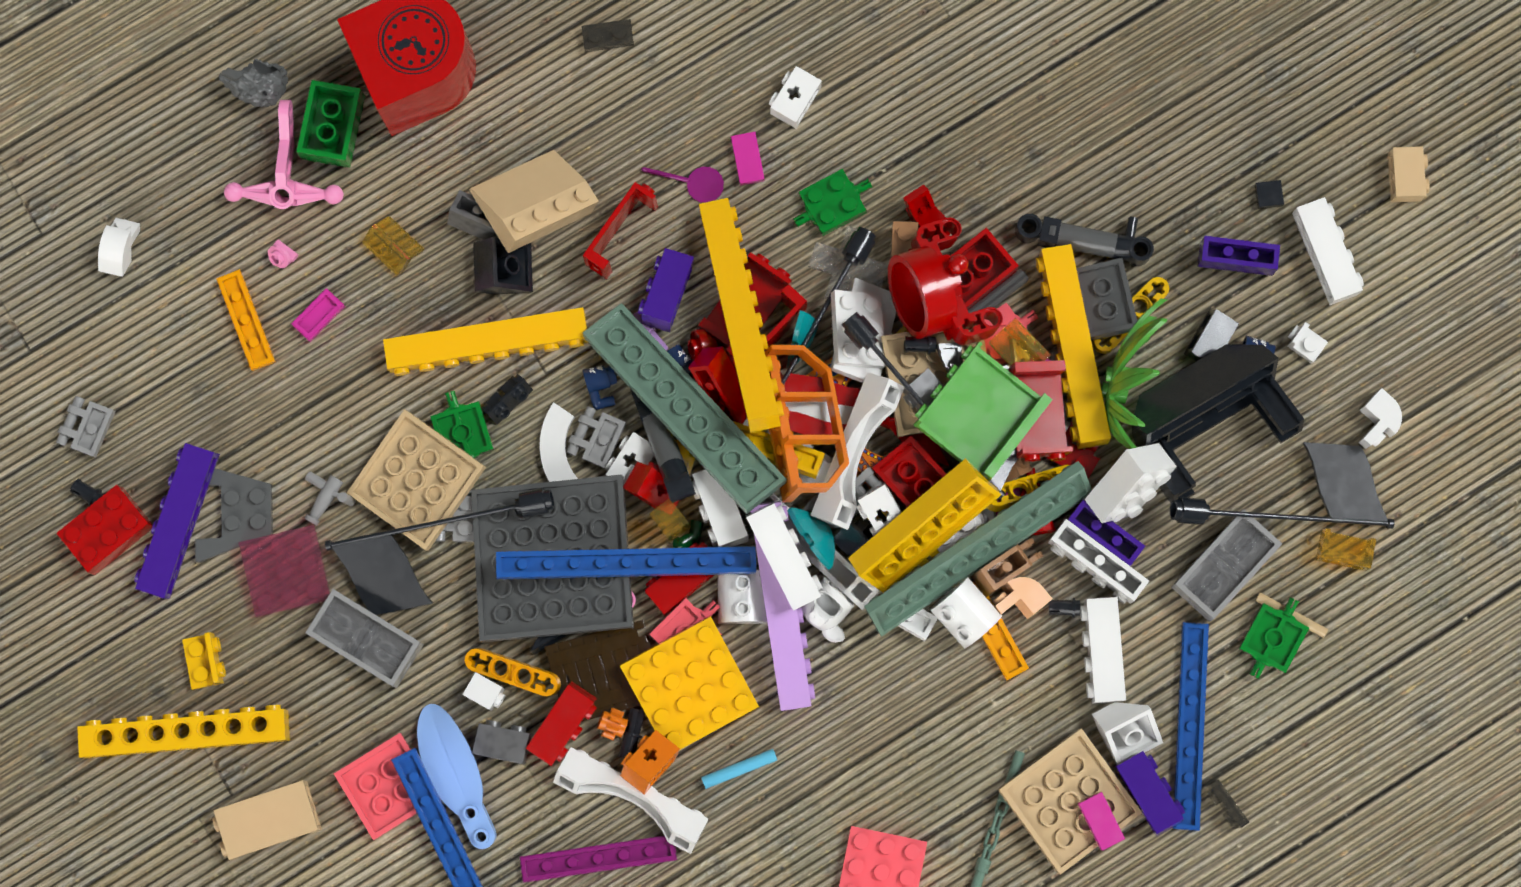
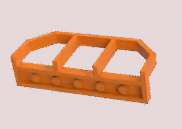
[765,345,849,503]

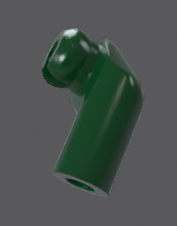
[672,520,704,548]

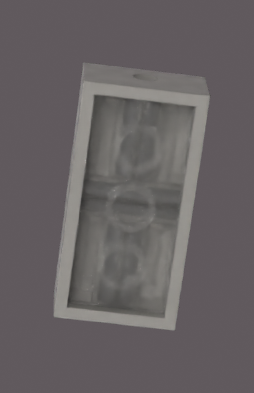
[1171,509,1282,622]
[306,589,424,688]

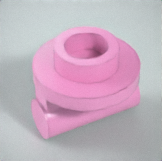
[268,240,299,268]

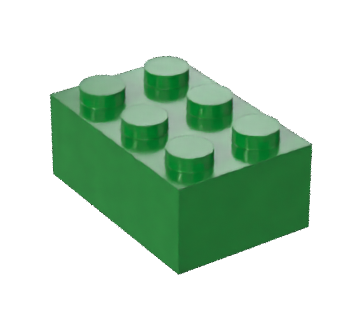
[296,80,365,168]

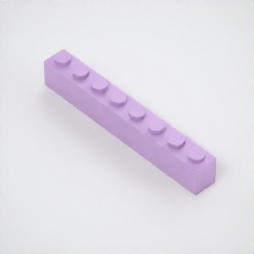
[751,500,815,711]

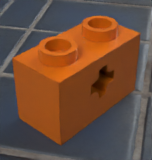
[620,730,680,795]

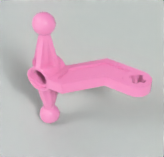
[224,100,344,209]

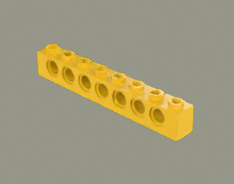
[77,705,290,758]

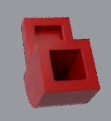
[903,184,951,242]

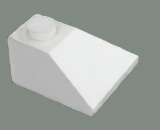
[1092,702,1163,766]

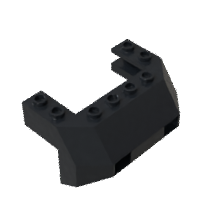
[1132,344,1304,503]

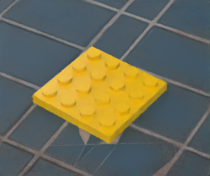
[620,616,759,750]

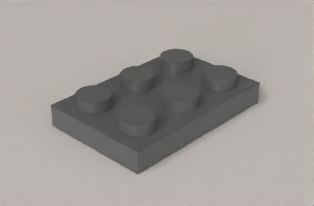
[1076,258,1137,341]

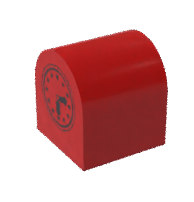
[337,0,476,136]

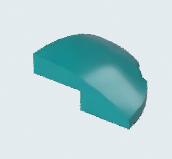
[786,310,819,368]
[787,508,835,570]

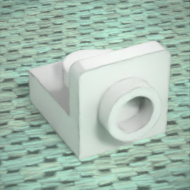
[1287,322,1328,364]

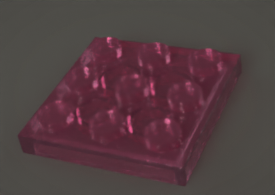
[239,525,330,617]

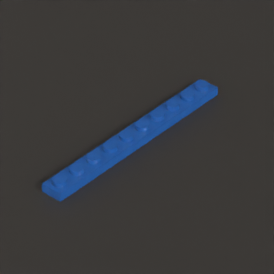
[496,547,756,579]

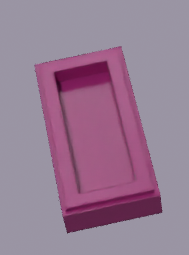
[731,132,765,186]
[291,288,346,342]
[1077,792,1125,851]

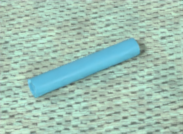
[701,749,778,789]

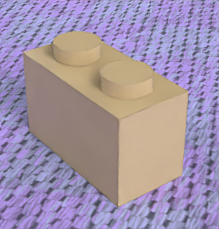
[1388,146,1430,202]

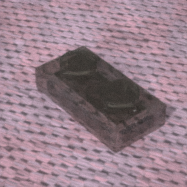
[581,19,634,52]
[1207,779,1249,829]

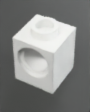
[463,672,505,711]

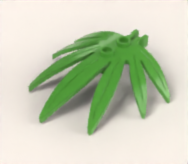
[1101,298,1167,449]

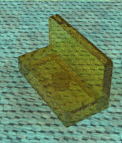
[362,216,424,276]
[989,318,1051,366]

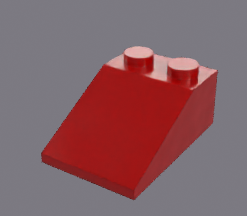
[872,436,946,509]

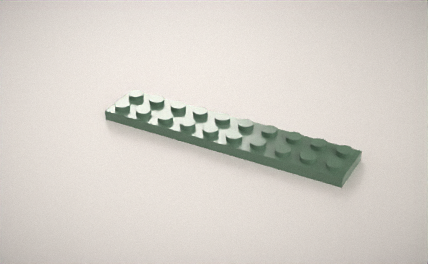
[582,303,786,514]
[864,461,1092,637]

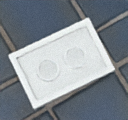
[831,290,885,369]

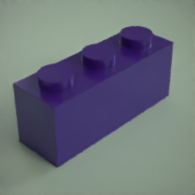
[1197,236,1280,276]
[638,248,694,333]
[1068,500,1145,566]
[1116,751,1185,837]

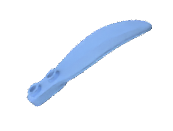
[417,704,497,849]

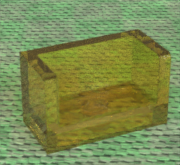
[649,499,690,544]
[1316,528,1376,571]

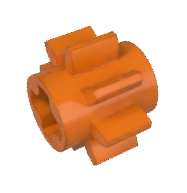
[597,708,628,740]

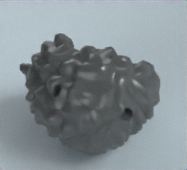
[219,59,288,107]

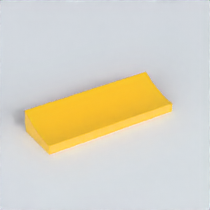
[848,458,1001,593]

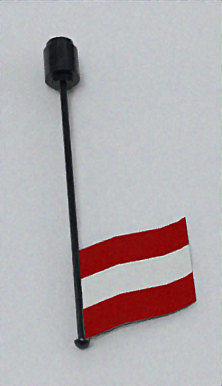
[781,227,876,435]

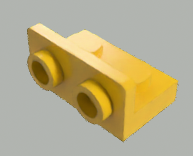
[182,632,226,690]

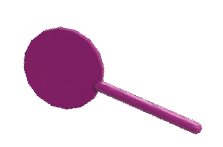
[641,167,724,203]

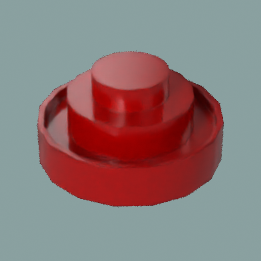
[687,328,717,359]

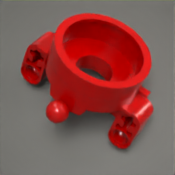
[888,217,1003,345]

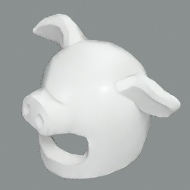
[802,577,854,643]

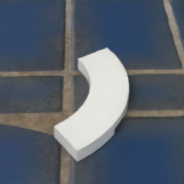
[540,402,578,482]

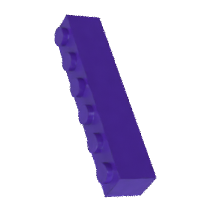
[134,443,220,599]

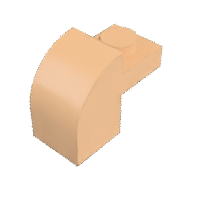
[992,577,1053,619]

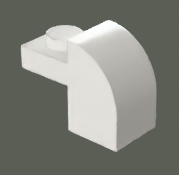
[98,218,140,277]
[1358,388,1402,449]

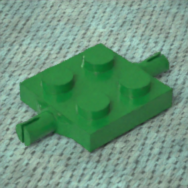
[793,169,872,236]
[430,391,494,458]
[1238,597,1309,679]

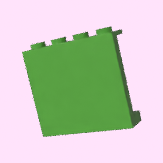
[914,342,1053,481]

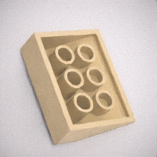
[470,150,599,253]

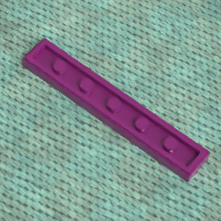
[520,836,677,883]

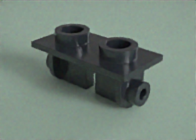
[482,374,533,425]

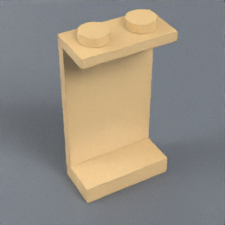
[212,780,322,860]

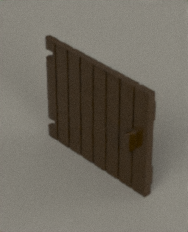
[545,620,651,722]

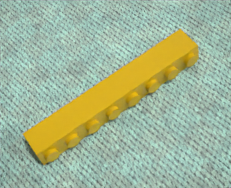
[1036,244,1111,449]
[383,307,588,376]

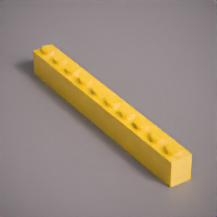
[699,198,784,433]

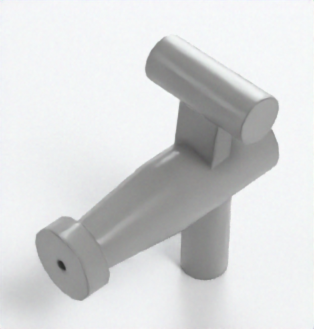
[304,471,356,526]

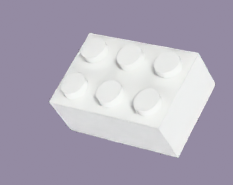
[1085,443,1177,523]
[692,470,749,547]

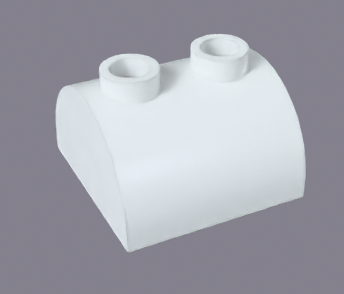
[718,570,767,624]
[930,578,1002,649]

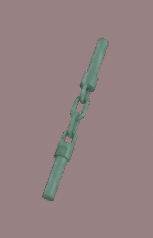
[970,750,1025,887]

